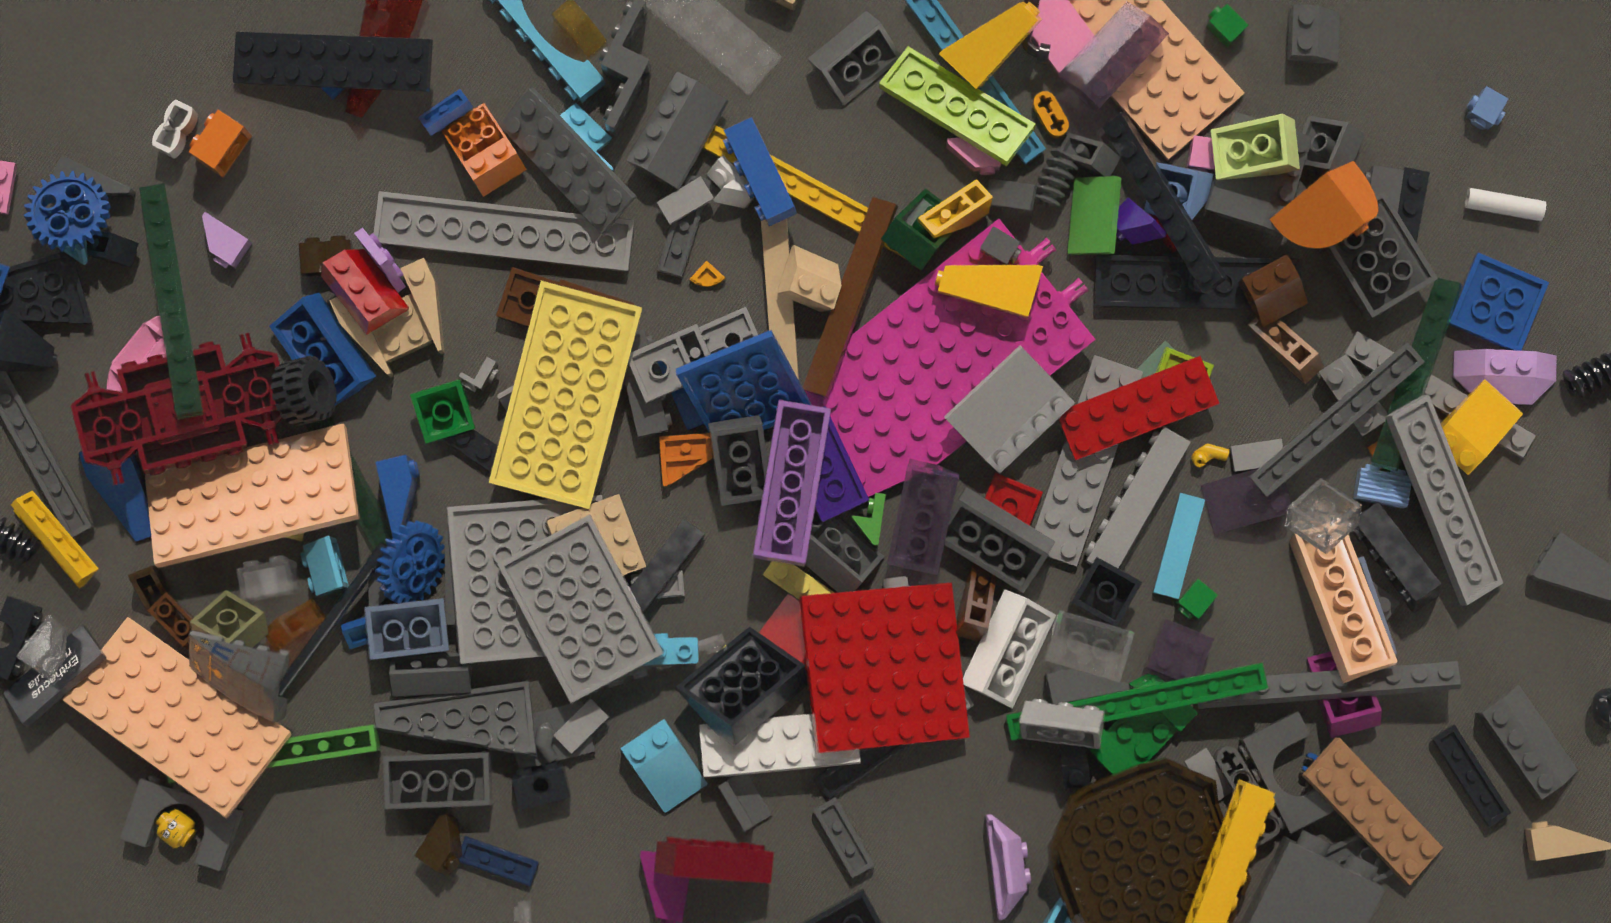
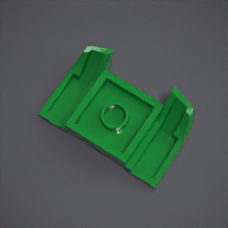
[1088,674,1198,774]

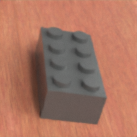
[935,487,1055,593]
[383,752,493,809]

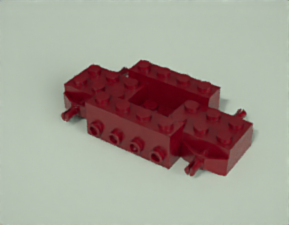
[70,333,283,485]

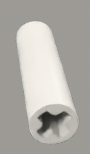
[1465,188,1546,221]

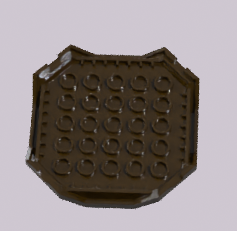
[1047,757,1252,923]

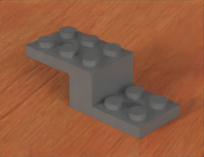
[599,0,651,138]

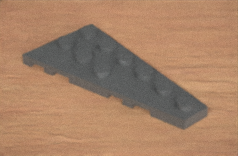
[374,681,537,757]

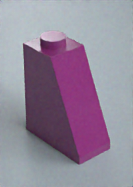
[640,850,690,923]

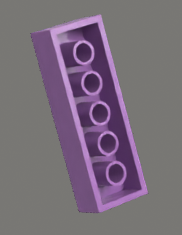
[753,400,831,566]

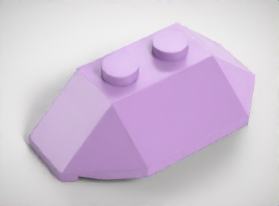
[1452,349,1557,405]
[985,814,1031,920]

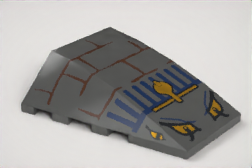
[189,631,289,722]

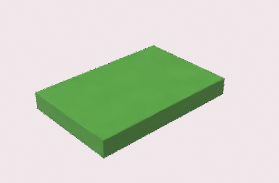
[1067,176,1122,255]

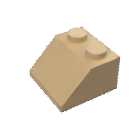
[777,245,842,312]

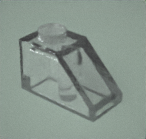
[16,615,67,680]

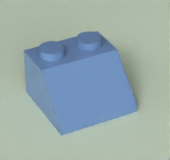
[1144,162,1214,220]

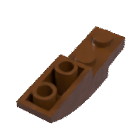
[147,592,194,651]

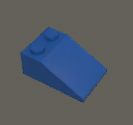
[375,455,420,532]

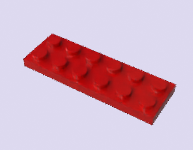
[1058,356,1220,461]

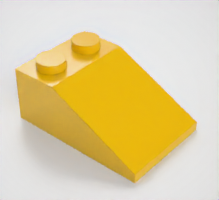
[1440,379,1523,475]

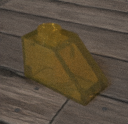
[552,0,607,57]

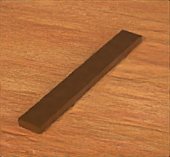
[803,197,898,398]

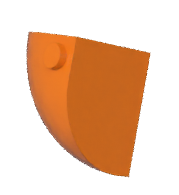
[1270,161,1378,248]

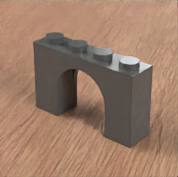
[1239,711,1335,833]
[120,775,244,871]

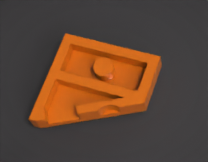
[659,433,713,487]

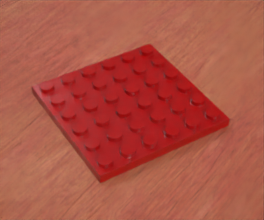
[799,582,970,754]

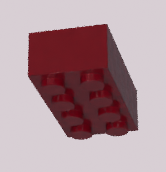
[654,836,774,883]

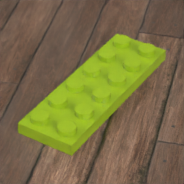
[879,46,1036,166]

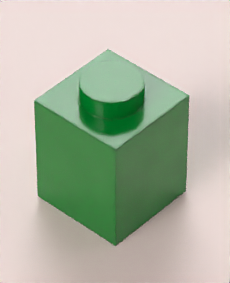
[1206,4,1249,48]
[1175,579,1218,620]

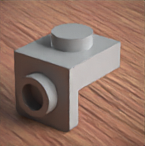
[458,357,499,392]

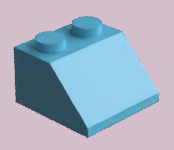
[301,536,349,597]

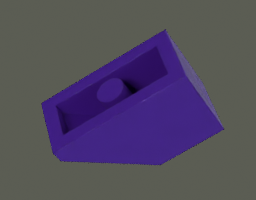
[1116,197,1167,245]

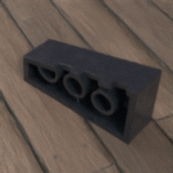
[1351,502,1441,614]

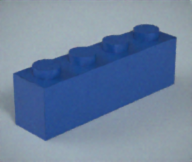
[723,117,797,227]

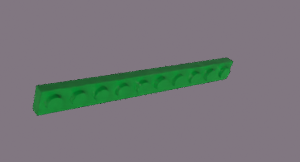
[1006,662,1268,741]

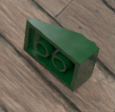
[881,188,956,271]

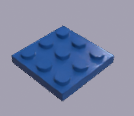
[1447,253,1549,351]

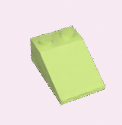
[1211,114,1300,180]

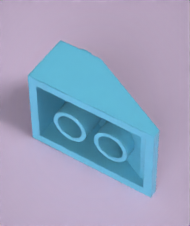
[620,719,708,813]

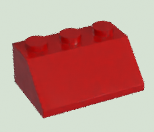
[321,249,409,335]

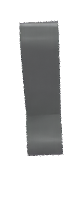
[1213,746,1281,847]

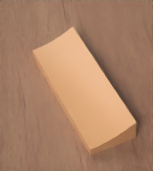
[1289,520,1397,683]

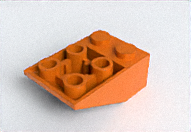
[442,103,527,197]

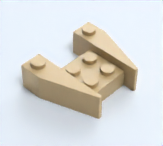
[329,258,445,378]

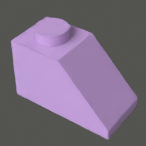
[202,212,252,269]

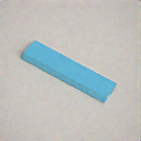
[1153,493,1205,599]

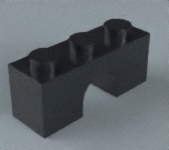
[0,596,43,680]

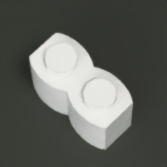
[152,100,198,159]

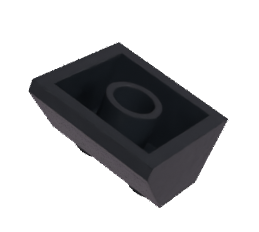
[1070,556,1142,627]

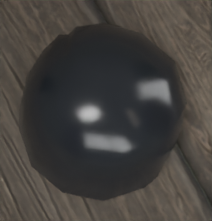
[1591,688,1611,728]

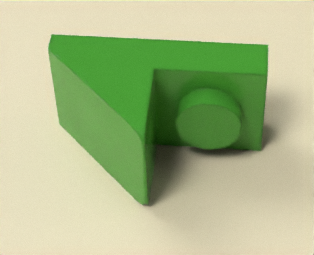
[851,493,886,547]

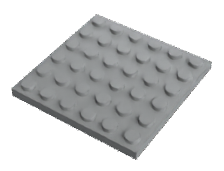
[446,495,602,664]

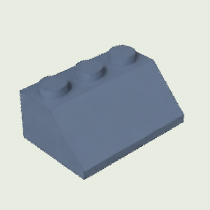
[364,598,449,660]

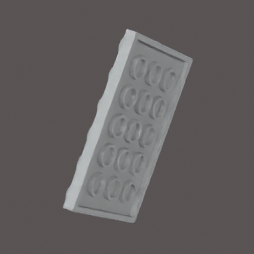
[498,515,664,703]

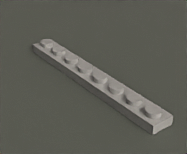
[1343,331,1536,458]

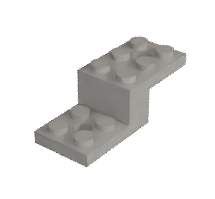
[628,307,758,403]

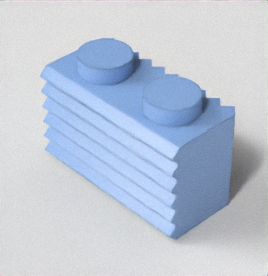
[1353,464,1412,508]

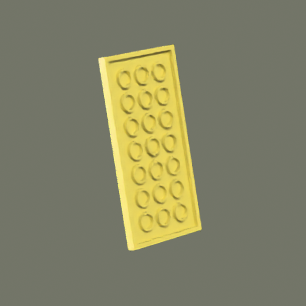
[489,281,643,509]

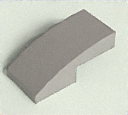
[1183,748,1232,801]

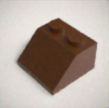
[1238,254,1308,328]

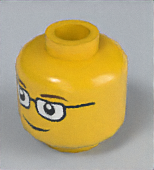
[156,809,196,848]

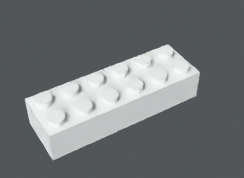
[699,714,860,779]

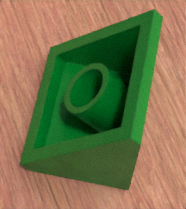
[410,379,475,444]

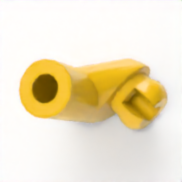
[1191,444,1229,467]

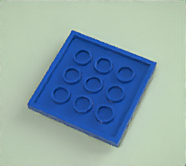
[676,330,812,431]

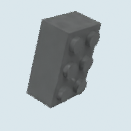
[708,415,768,506]

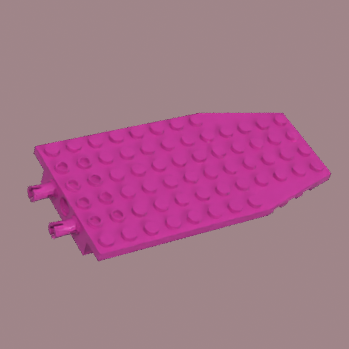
[772,219,1096,497]

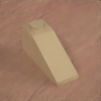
[1525,821,1611,861]

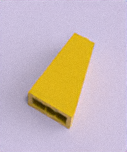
[939,2,1043,89]
[935,265,1043,319]

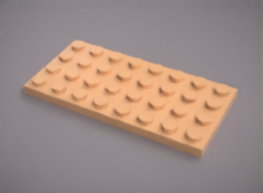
[1069,0,1244,161]
[145,423,359,568]
[62,617,292,818]

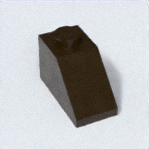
[414,811,462,876]

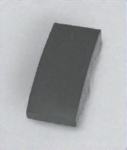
[987,179,1037,212]

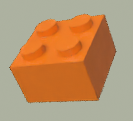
[189,109,252,178]

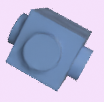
[1466,86,1508,129]

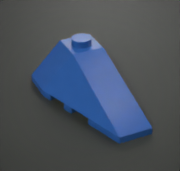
[79,451,151,542]

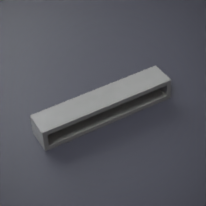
[1084,427,1191,568]

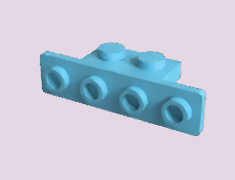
[560,103,614,171]
[643,633,699,665]

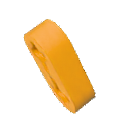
[1033,91,1069,138]

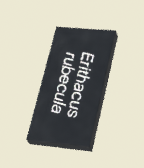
[3,624,107,728]

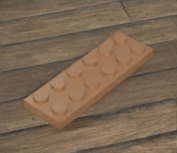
[1302,738,1443,885]

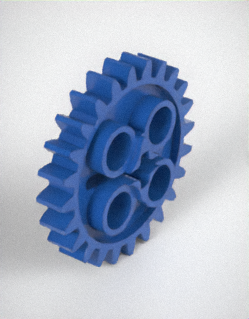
[24,171,111,252]
[376,521,445,603]

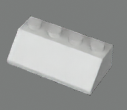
[963,590,1056,709]

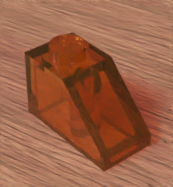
[266,598,326,652]

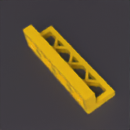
[11,490,99,588]

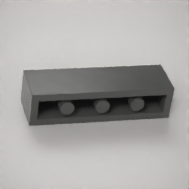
[624,330,673,439]

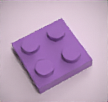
[354,227,406,292]

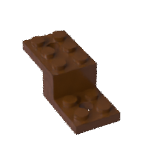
[496,267,635,327]

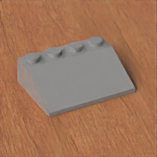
[944,345,1075,474]

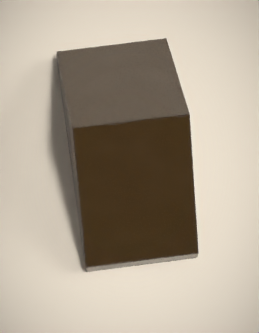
[128,565,170,614]

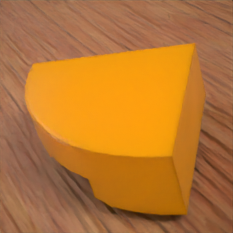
[689,261,726,287]

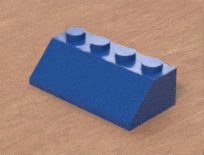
[269,293,377,406]

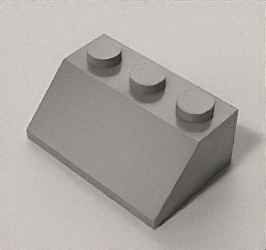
[1020,699,1104,749]

